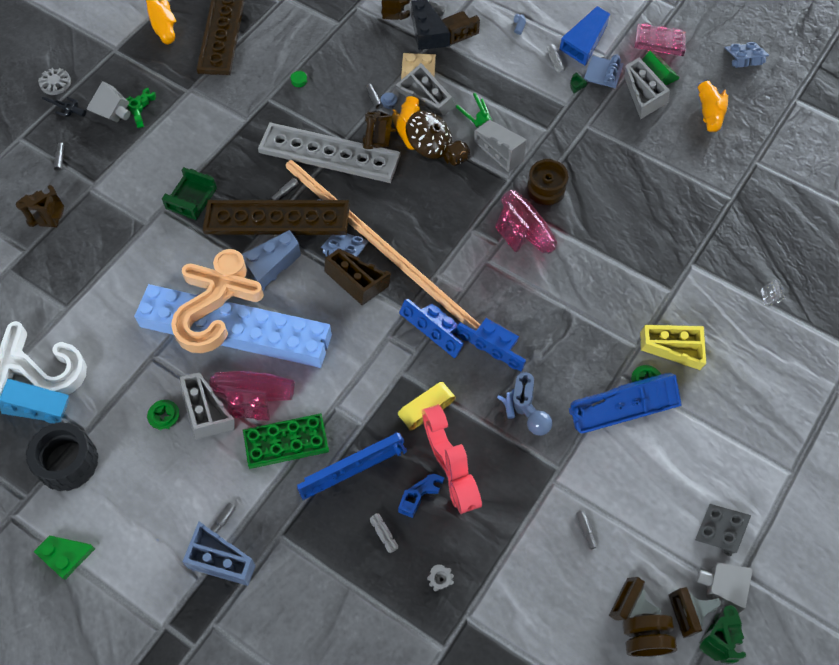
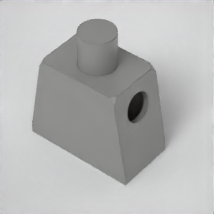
[86,81,131,122]
[696,563,753,613]

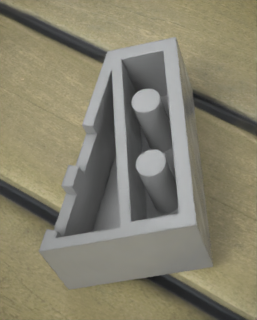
[625,57,670,119]

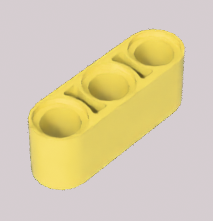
[398,382,456,430]

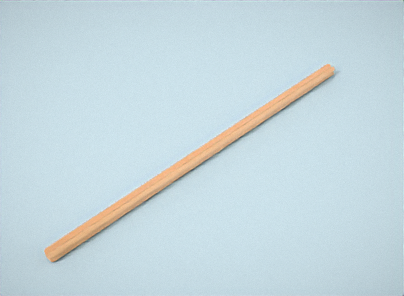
[286,160,481,331]

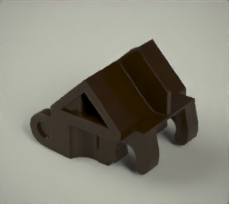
[381,0,410,20]
[362,111,396,149]
[16,185,65,227]

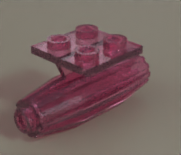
[495,190,557,254]
[210,371,295,421]

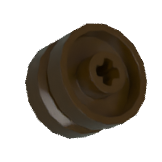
[527,159,569,205]
[622,615,677,657]

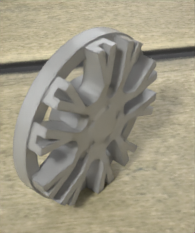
[38,68,71,95]

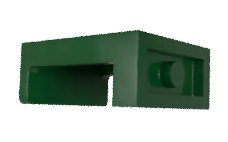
[162,167,217,221]

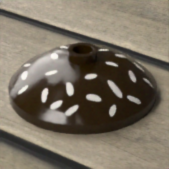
[406,111,452,159]

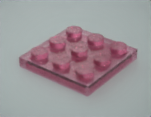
[634,23,686,56]

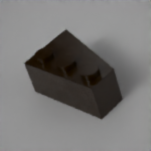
[324,249,391,305]

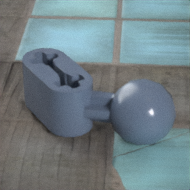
[513,372,552,436]

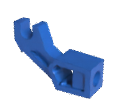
[398,474,444,518]

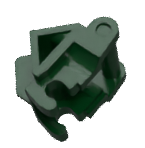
[699,605,746,664]

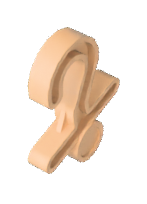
[171,249,264,353]

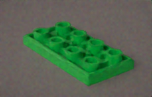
[243,413,329,469]

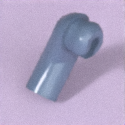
[514,14,526,35]

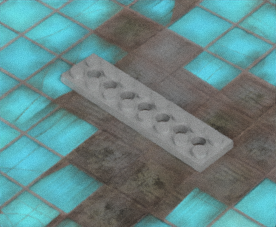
[258,123,400,183]

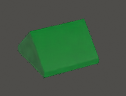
[642,51,679,85]

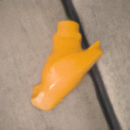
[146,0,176,45]
[697,81,728,132]
[392,96,420,150]

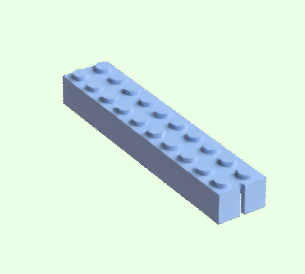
[134,284,332,368]

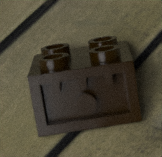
[441,11,480,45]

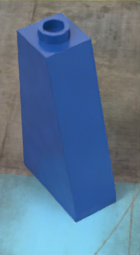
[559,6,610,66]

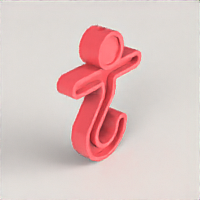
[422,404,482,514]

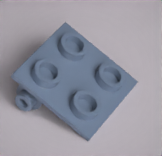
[725,42,769,68]
[584,54,624,88]
[321,233,369,258]

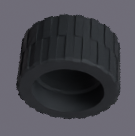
[26,422,98,491]

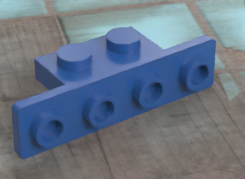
[399,299,463,358]
[456,318,526,372]

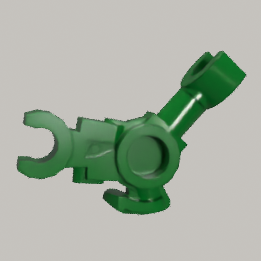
[127,88,156,128]

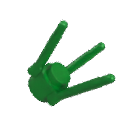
[456,93,493,127]

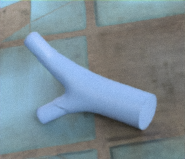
[497,389,515,419]

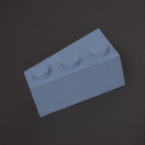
[242,230,301,291]
[182,521,256,586]

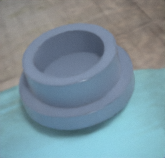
[381,93,397,109]

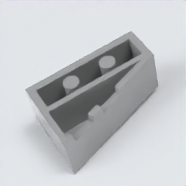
[396,63,456,116]
[474,120,527,172]
[179,373,235,440]

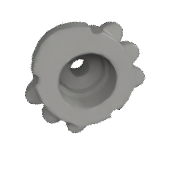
[427,565,454,591]

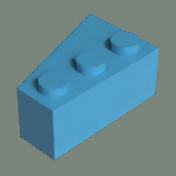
[0,379,69,423]

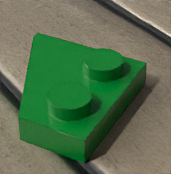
[33,535,95,580]

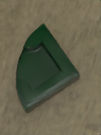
[570,72,587,94]

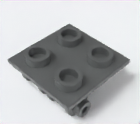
[695,504,751,556]

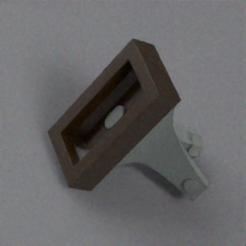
[609,577,662,620]
[668,587,722,638]

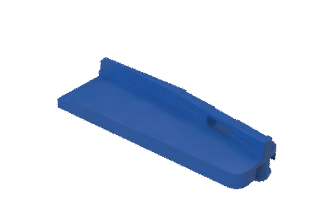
[569,373,682,433]
[297,432,407,500]

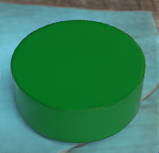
[290,71,308,87]

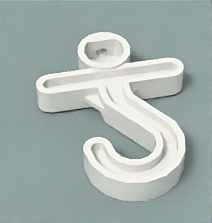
[0,321,87,396]

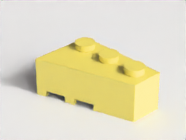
[640,325,706,370]

